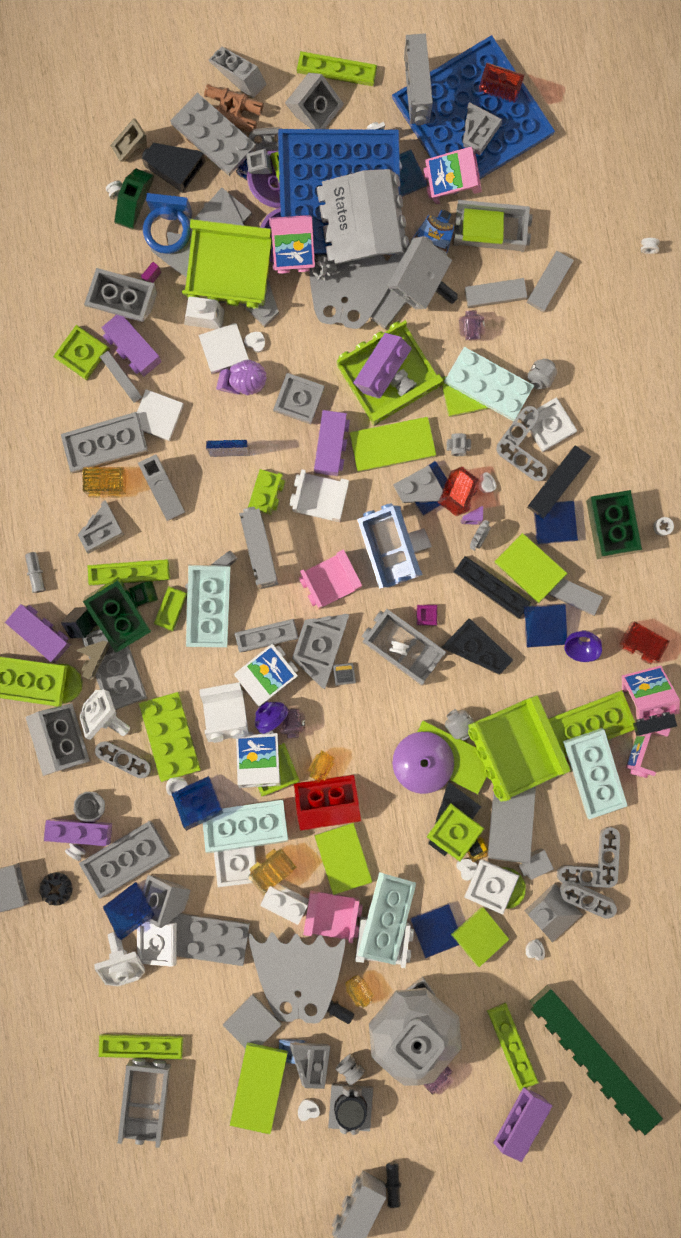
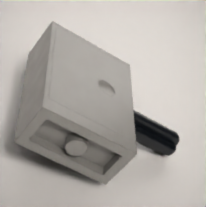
[387,236,458,309]

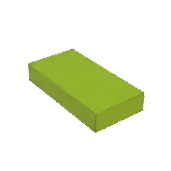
[154,586,187,631]

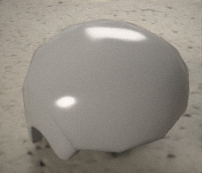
[73,791,105,823]

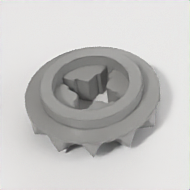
[470,520,491,551]

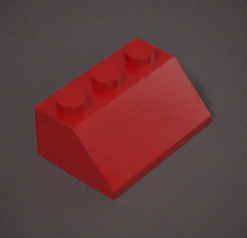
[294,774,361,831]

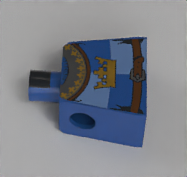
[411,210,454,256]

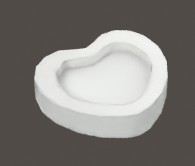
[244,332,265,352]
[478,472,497,493]
[166,777,188,796]
[456,858,477,881]
[526,939,545,961]
[298,1099,320,1121]

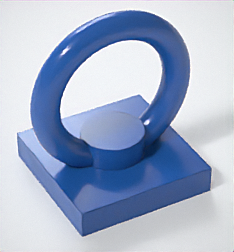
[143,193,192,254]

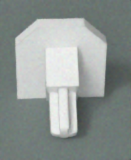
[80,690,130,740]
[94,932,145,987]

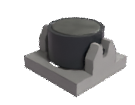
[328,1083,373,1135]

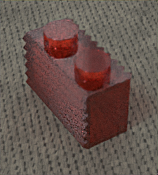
[479,63,525,103]
[438,466,479,516]
[619,621,670,665]

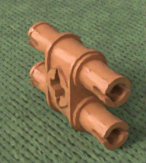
[204,84,264,132]

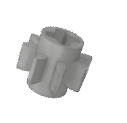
[312,255,336,281]
[447,433,471,456]

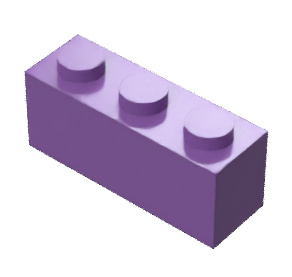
[101,315,162,377]
[353,333,412,399]
[314,410,350,476]
[5,604,71,663]
[44,818,112,846]
[493,1087,552,1162]

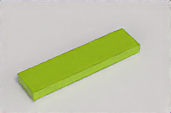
[297,51,377,87]
[87,559,170,586]
[487,1002,539,1091]
[98,1034,183,1059]

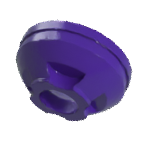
[564,630,602,662]
[255,701,289,734]

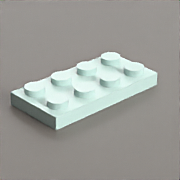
[444,347,534,422]
[186,565,230,647]
[563,728,628,819]
[201,800,289,854]
[358,872,416,965]

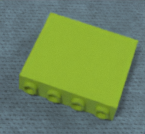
[182,219,272,309]
[337,320,443,426]
[468,695,571,802]

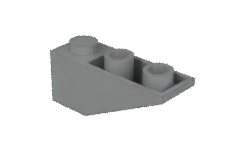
[209,47,267,98]
[138,454,185,521]

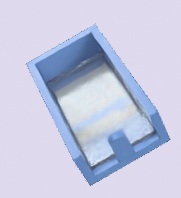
[357,503,423,589]

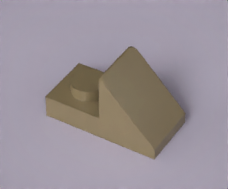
[110,118,147,162]
[77,640,110,680]

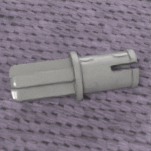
[25,552,45,593]

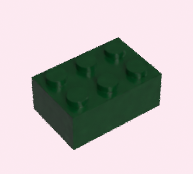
[586,490,642,560]

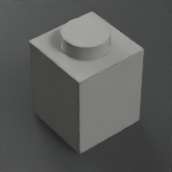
[519,848,553,880]

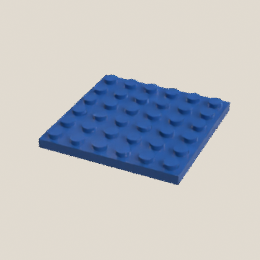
[392,35,555,195]
[278,129,400,255]

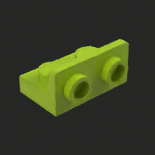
[248,469,285,515]

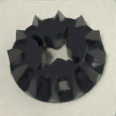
[39,872,73,906]

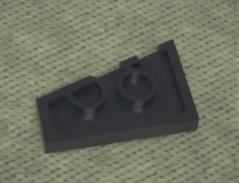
[441,618,513,675]
[428,782,481,856]

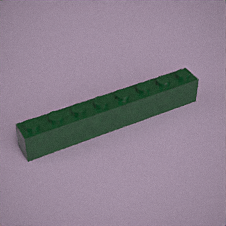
[530,985,663,1136]

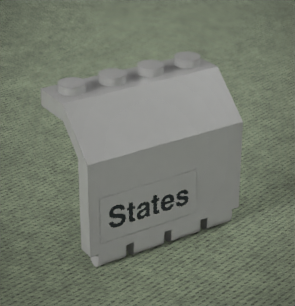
[317,169,409,264]

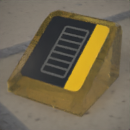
[467,837,488,863]

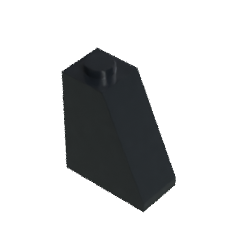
[142,143,205,193]

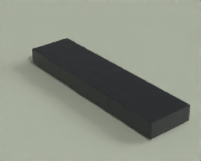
[527,445,591,519]
[453,556,531,619]

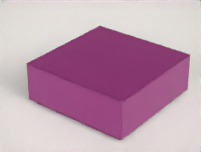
[141,262,161,283]
[417,605,437,626]

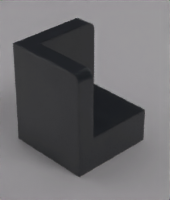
[61,607,97,638]

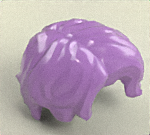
[229,360,267,396]

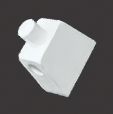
[184,297,225,329]

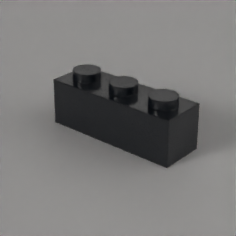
[633,712,677,736]

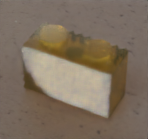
[82,467,126,498]
[248,848,297,896]

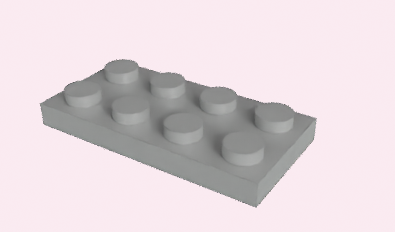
[170,92,256,176]
[170,913,250,966]

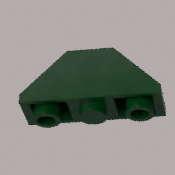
[114,168,155,230]

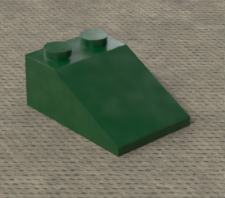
[82,577,151,653]

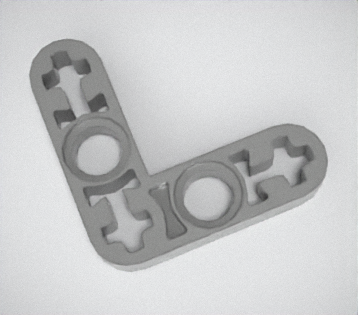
[496,406,547,481]
[557,827,620,888]

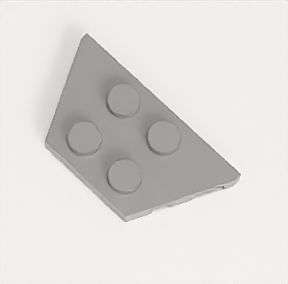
[292,614,349,689]

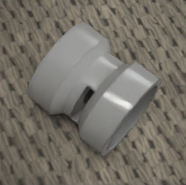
[390,369,417,396]
[336,1054,365,1085]

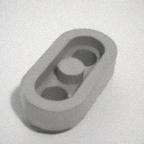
[248,127,282,151]

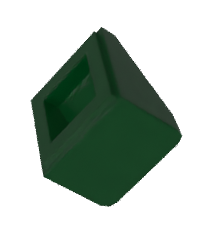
[129,581,158,607]

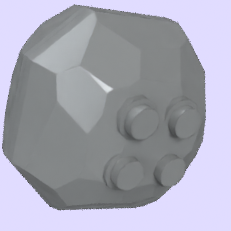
[369,988,462,1086]

